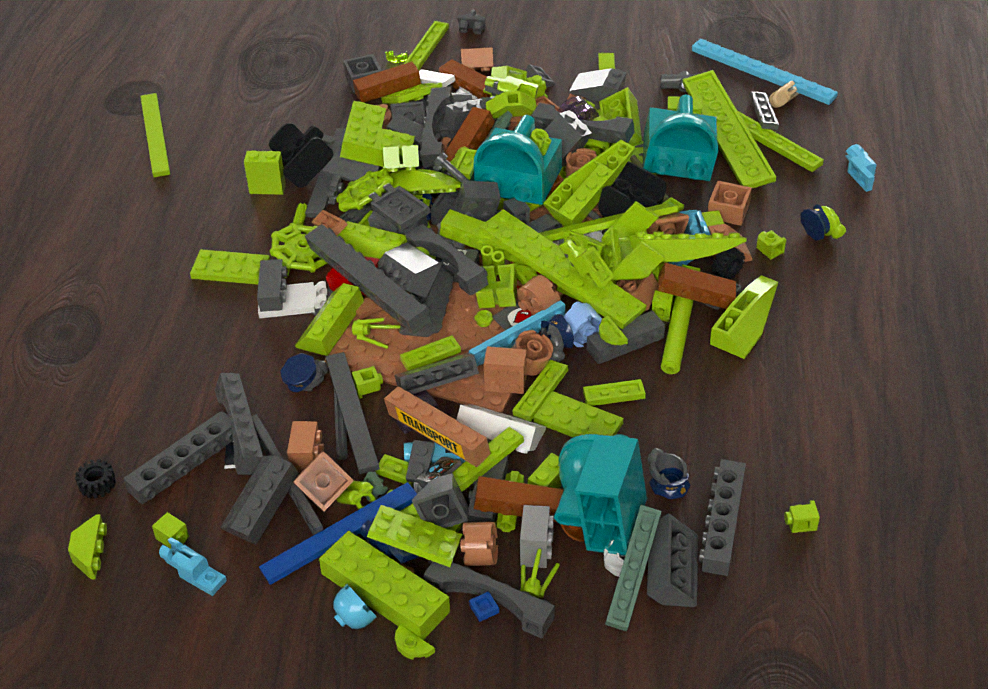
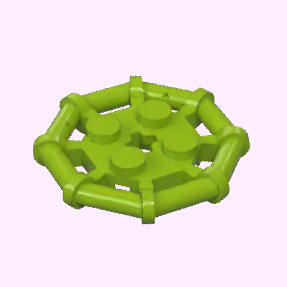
[336,168,394,212]
[270,223,328,273]

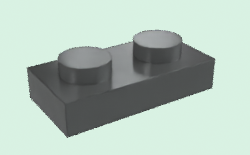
[406,440,435,483]

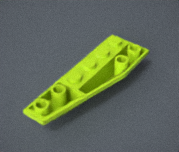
[544,140,635,227]
[383,169,461,194]
[629,231,747,262]
[710,275,778,359]

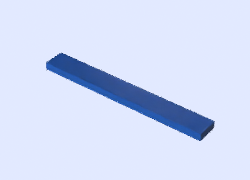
[259,482,417,585]

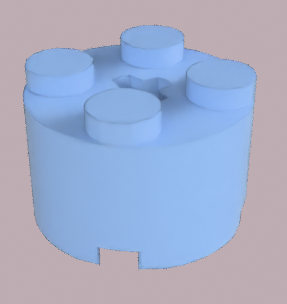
[563,301,602,347]

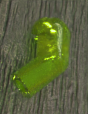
[385,50,409,63]

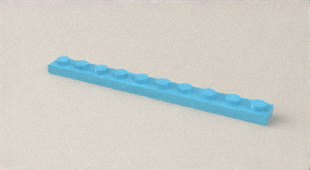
[692,39,838,105]

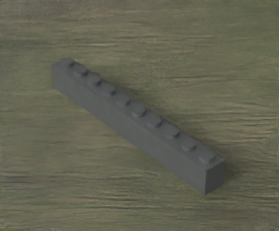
[305,224,431,335]

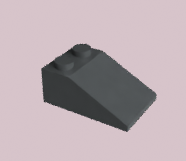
[569,68,627,101]

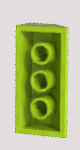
[599,87,642,146]
[337,221,407,259]
[295,283,364,356]

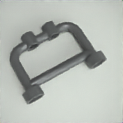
[432,152,470,183]

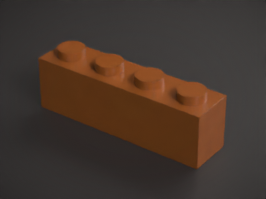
[439,59,491,99]
[353,62,421,102]
[445,107,495,162]
[658,262,736,309]
[473,476,563,522]

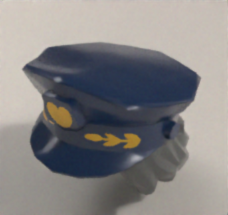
[540,314,574,362]
[280,353,328,392]
[648,448,691,499]

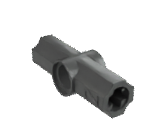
[660,71,698,92]

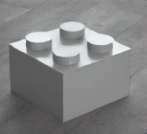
[520,505,554,568]

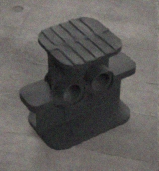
[269,123,333,188]
[598,161,666,217]

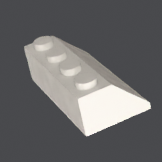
[456,404,546,454]

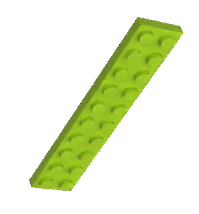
[683,70,776,188]
[479,209,647,330]

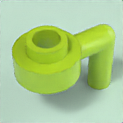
[530,129,551,155]

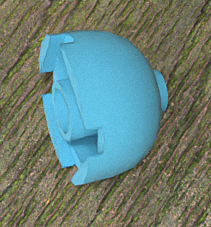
[333,584,377,629]

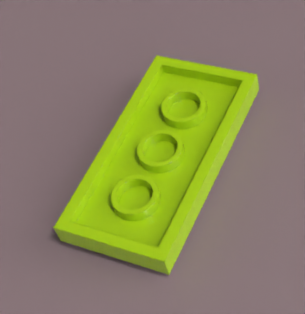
[190,249,270,285]
[534,391,624,438]
[367,505,462,567]

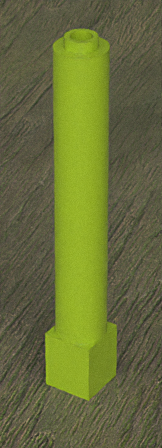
[661,264,700,374]

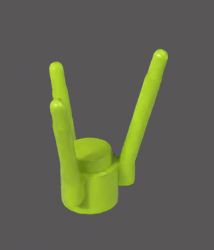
[352,318,400,349]
[520,549,560,599]

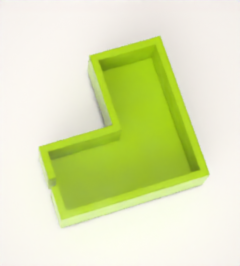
[340,101,415,171]

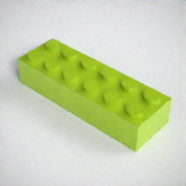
[319,530,450,640]

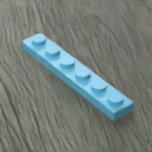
[469,300,565,366]

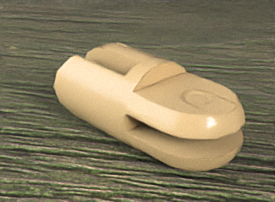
[769,81,799,108]

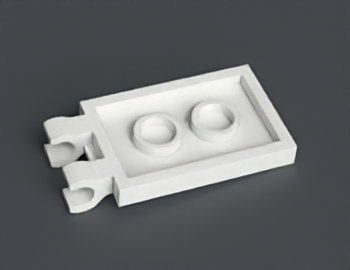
[258,281,327,319]

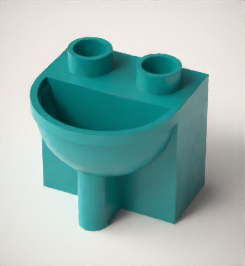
[643,95,718,181]
[474,115,562,205]
[554,434,647,555]

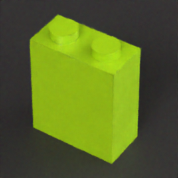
[244,151,286,195]

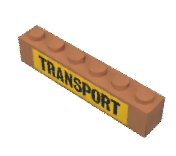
[384,387,491,467]

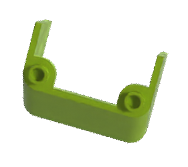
[601,201,665,280]

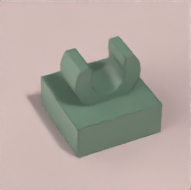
[363,472,388,501]

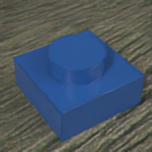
[469,592,499,622]

